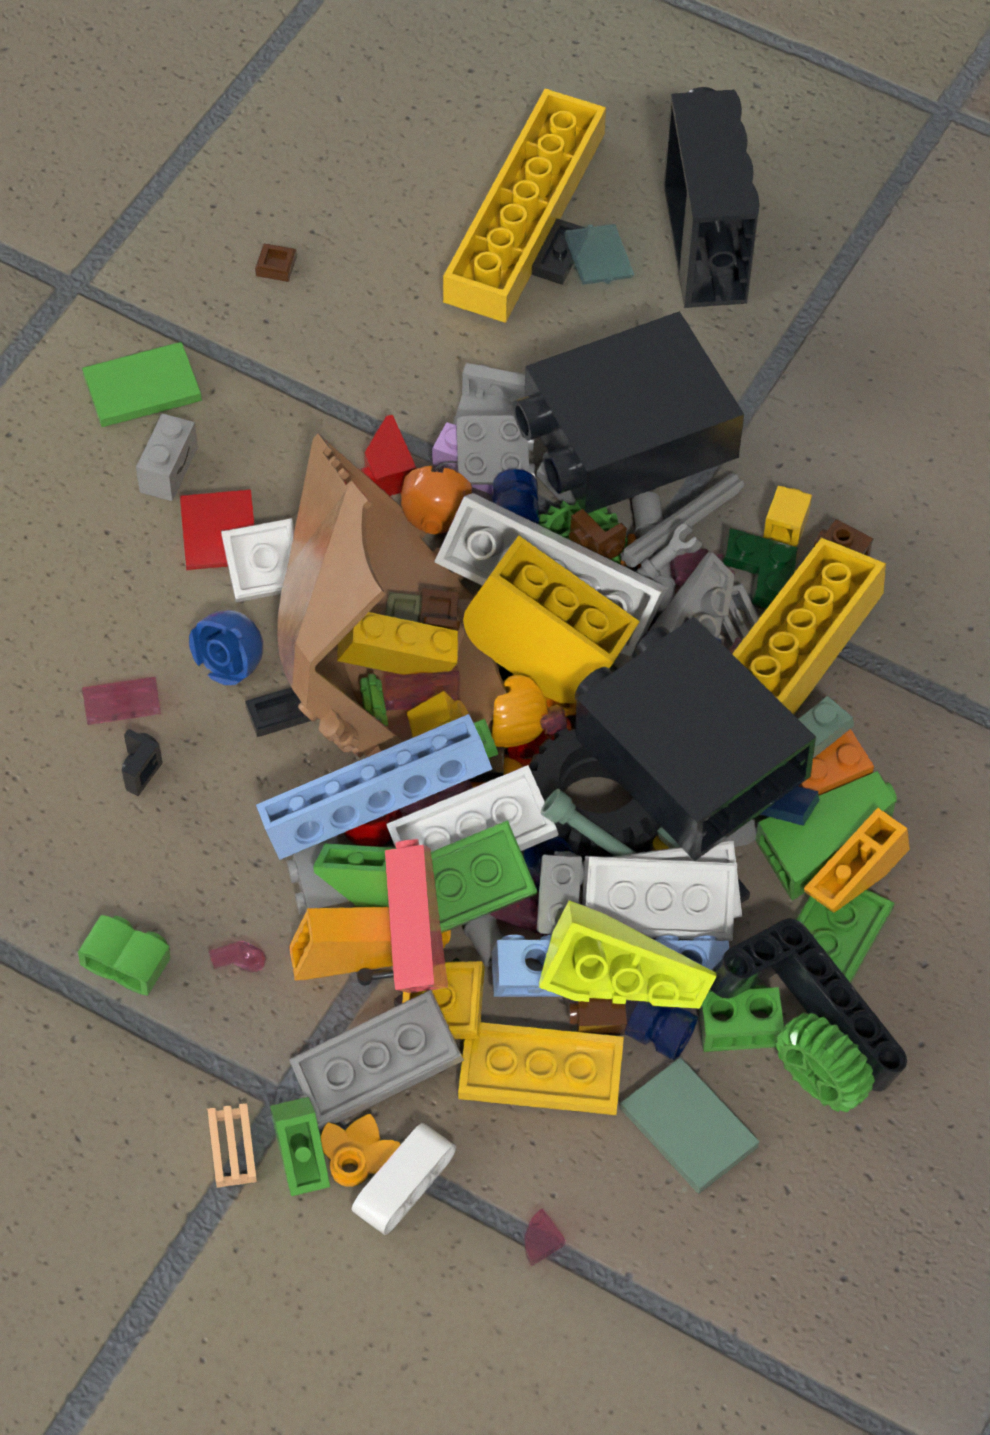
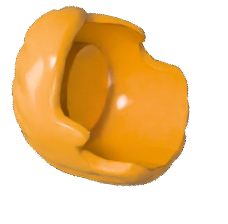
[491,675,548,748]

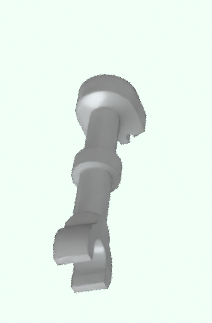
[635,523,703,579]

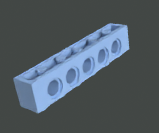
[256,714,492,860]
[491,935,729,997]

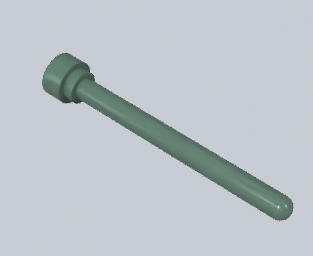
[541,789,636,856]

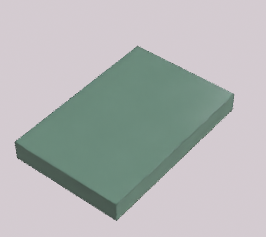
[620,1057,760,1194]

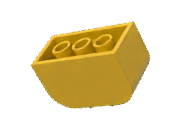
[463,535,640,703]

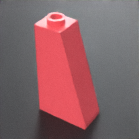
[385,839,448,993]

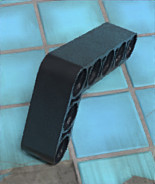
[710,918,907,1091]

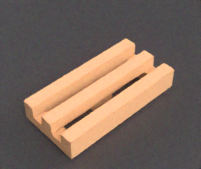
[207,1103,257,1188]

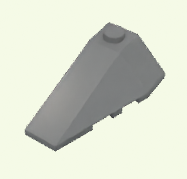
[644,552,735,645]

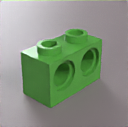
[698,985,784,1052]

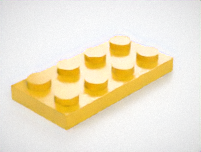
[458,1022,624,1115]

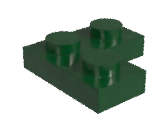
[722,528,798,608]

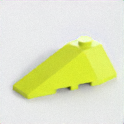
[539,900,717,1009]

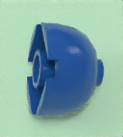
[189,610,263,685]

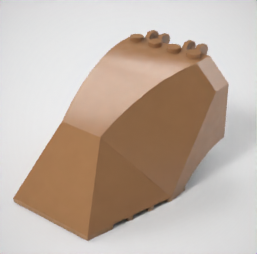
[277,433,509,758]

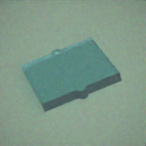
[564,224,634,285]

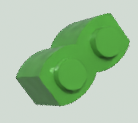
[78,915,170,996]

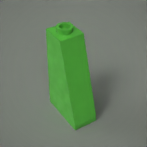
[755,771,897,900]

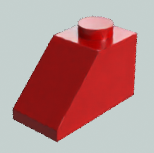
[361,414,416,496]

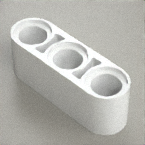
[352,1123,456,1235]

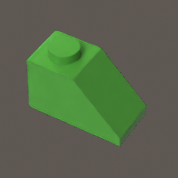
[313,843,396,907]
[270,1097,330,1196]

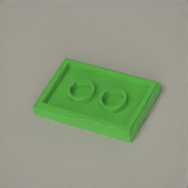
[82,342,202,428]
[431,820,538,933]
[797,890,894,983]

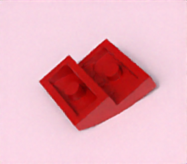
[180,489,254,570]

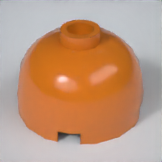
[401,466,472,534]

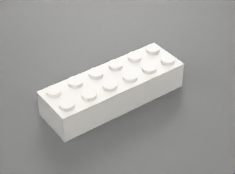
[435,493,668,656]

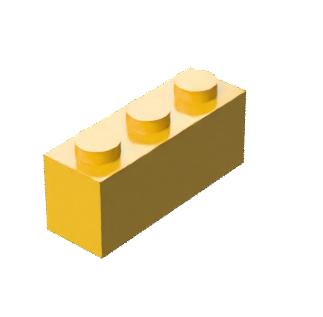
[337,612,458,682]

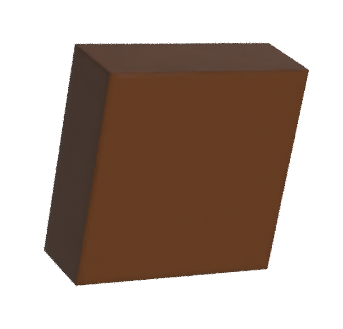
[255,243,297,282]

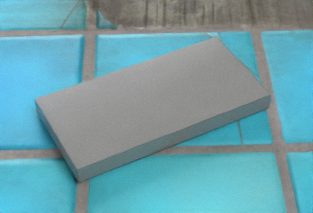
[289,990,464,1131]

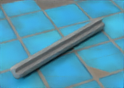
[621,473,744,567]

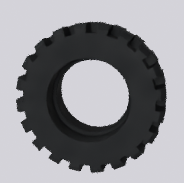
[529,724,661,866]

